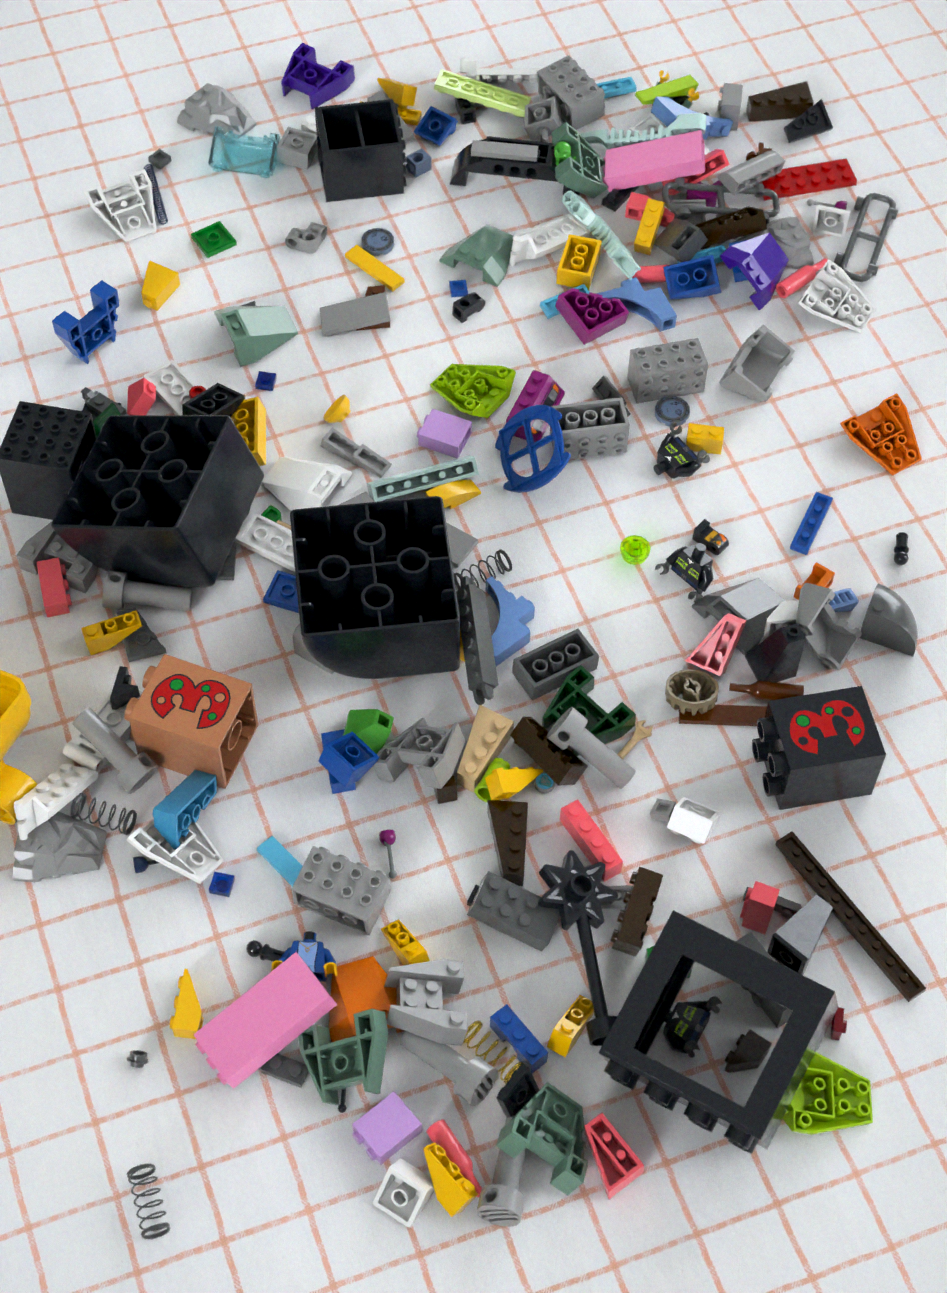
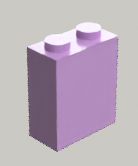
[417,409,472,458]
[352,1091,422,1165]

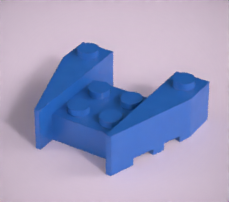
[52,280,119,364]

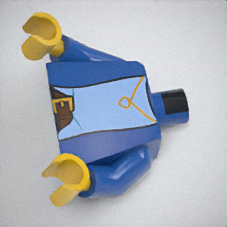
[271,931,337,982]

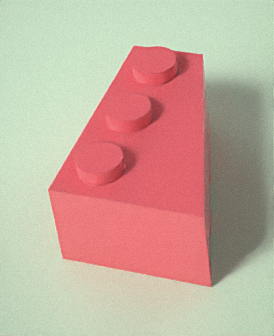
[685,613,747,676]
[584,1113,644,1199]

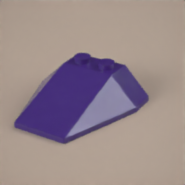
[720,233,789,310]

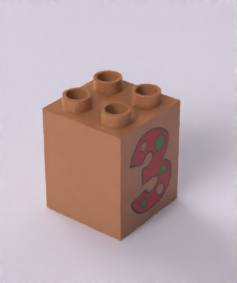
[124,654,258,789]

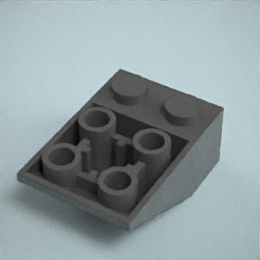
[654,218,708,262]

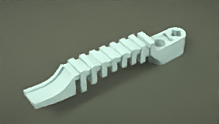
[581,113,707,150]
[562,191,641,280]

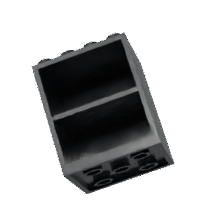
[314,99,406,202]
[0,401,97,520]

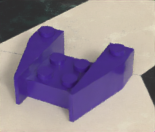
[281,43,355,110]

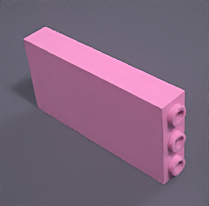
[603,130,705,192]
[193,952,337,1089]

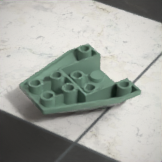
[214,305,298,367]

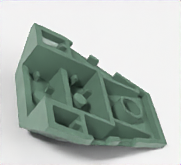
[439,224,514,287]

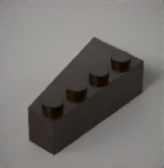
[746,81,814,122]
[695,206,767,249]
[510,717,588,786]
[487,800,528,886]
[610,867,663,957]

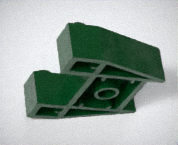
[542,665,636,756]

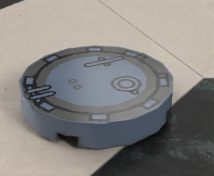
[361,228,394,256]
[655,396,690,427]

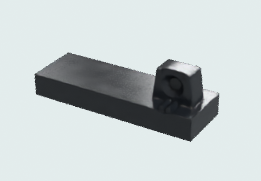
[601,186,640,212]

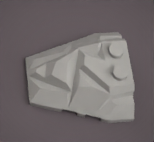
[177,83,256,142]
[734,217,814,269]
[13,811,107,882]

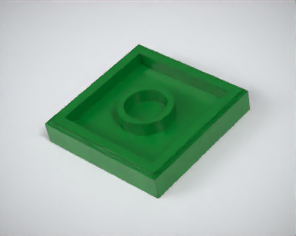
[191,221,237,258]

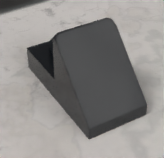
[110,666,140,710]

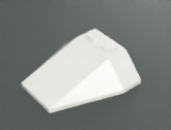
[83,169,156,243]
[126,819,224,884]

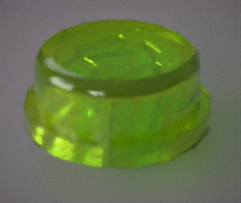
[620,535,651,565]

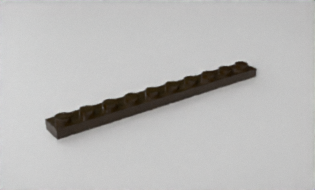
[775,831,926,1002]

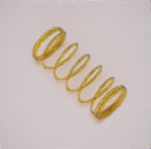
[463,1020,525,1084]

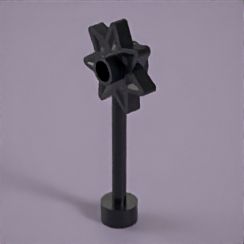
[538,850,618,1046]

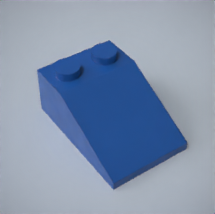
[663,255,722,300]

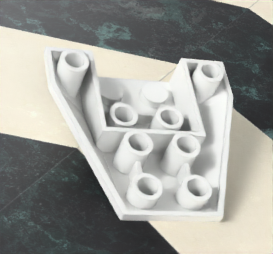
[798,259,876,333]
[262,457,352,511]

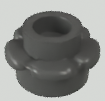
[127,1050,148,1068]

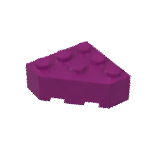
[555,288,629,345]

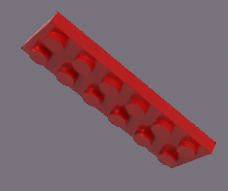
[760,158,857,201]

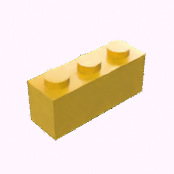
[634,198,664,255]

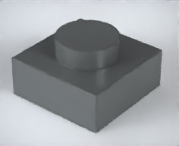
[148,149,172,169]

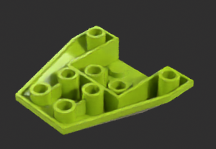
[430,364,516,418]
[783,1052,873,1135]

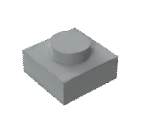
[650,798,676,822]

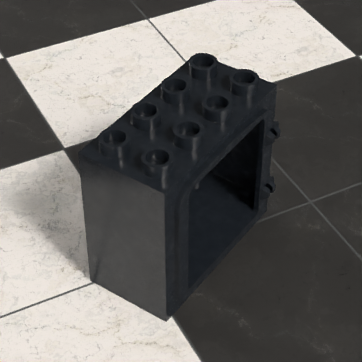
[598,910,838,1154]

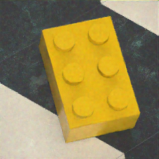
[556,234,602,290]

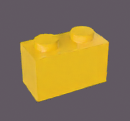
[686,423,724,455]

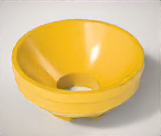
[323,395,351,423]

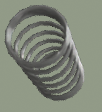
[454,550,512,590]
[70,793,137,835]
[127,1163,171,1239]

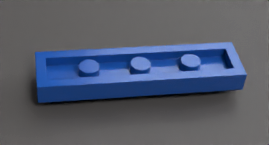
[790,492,833,555]

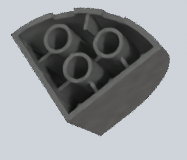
[860,583,918,656]

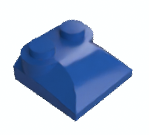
[413,106,458,146]

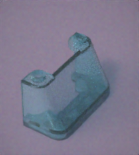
[208,126,281,178]

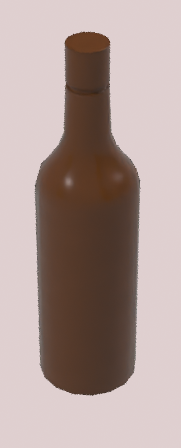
[729,681,804,701]

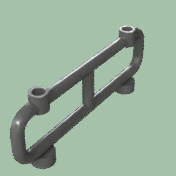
[662,178,780,224]
[834,193,898,282]

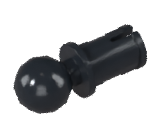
[894,532,909,565]
[246,940,285,962]

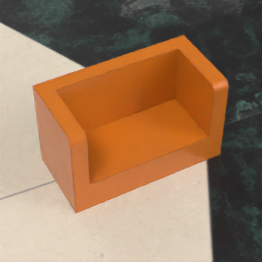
[794,562,835,600]

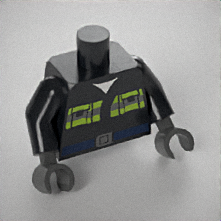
[653,422,710,479]
[655,543,714,603]
[663,996,722,1058]

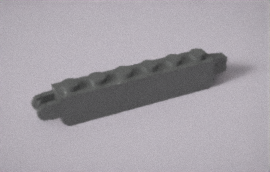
[456,576,499,705]

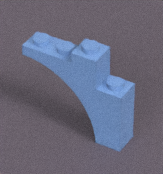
[651,97,733,140]
[597,277,677,332]
[485,576,535,666]

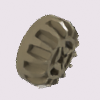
[665,669,719,715]

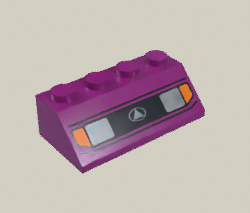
[506,370,565,442]

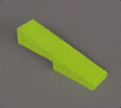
[635,75,699,105]

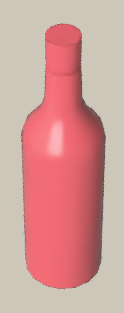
[776,258,828,299]
[632,264,669,284]
[426,1119,482,1198]

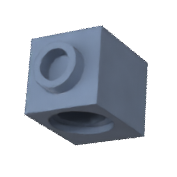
[406,148,432,177]

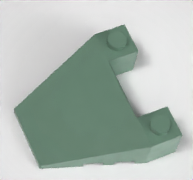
[496,1082,588,1196]

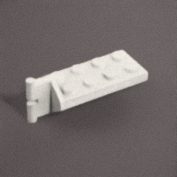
[460,58,542,83]
[509,213,590,266]
[13,764,98,840]

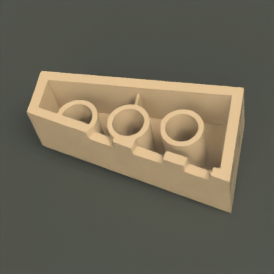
[457,705,514,793]

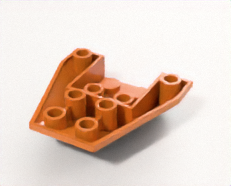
[840,393,922,475]
[329,956,404,1042]

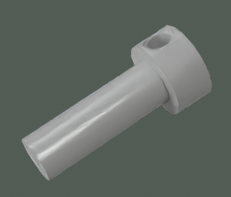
[102,570,193,611]
[547,707,636,789]
[73,708,159,794]
[400,1031,498,1106]
[477,1117,527,1226]

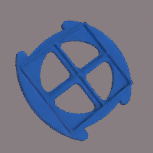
[495,405,571,493]

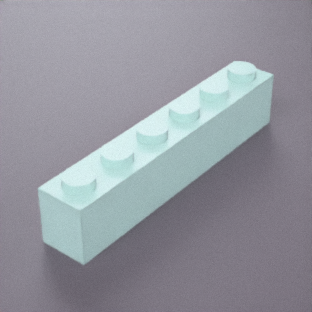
[367,455,479,502]

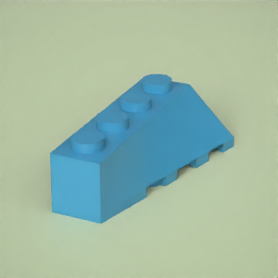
[152,770,217,849]

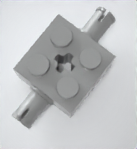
[524,94,562,143]

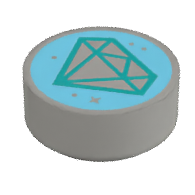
[535,772,555,793]

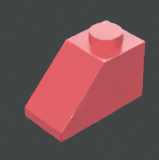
[127,378,156,416]

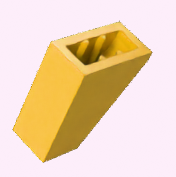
[141,261,180,311]

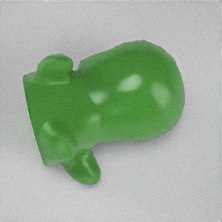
[554,141,576,165]

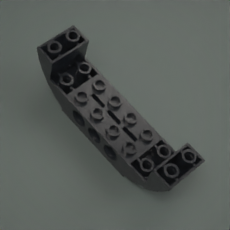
[450,136,580,195]

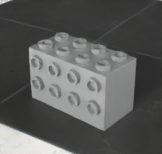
[537,55,605,130]
[627,338,708,404]
[550,397,630,460]
[291,846,390,935]

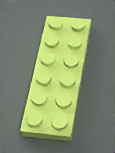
[434,69,531,117]

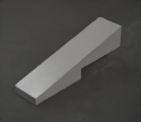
[320,427,392,478]

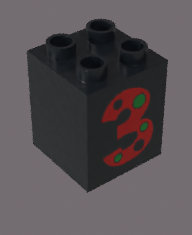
[752,686,886,810]

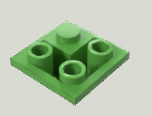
[343,709,394,754]

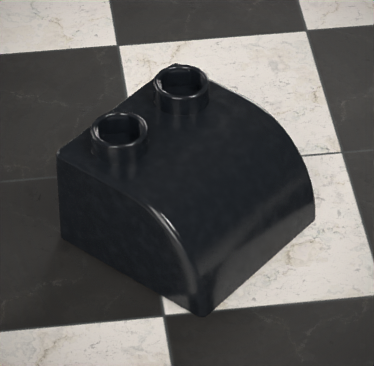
[51,415,264,587]
[290,496,460,679]

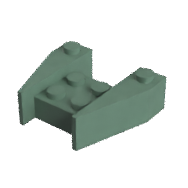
[551,122,608,198]
[298,1009,388,1105]

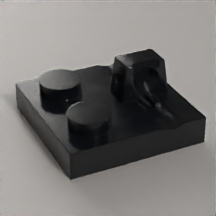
[496,1064,539,1118]

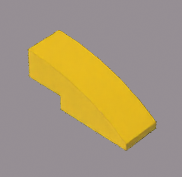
[425,480,481,509]

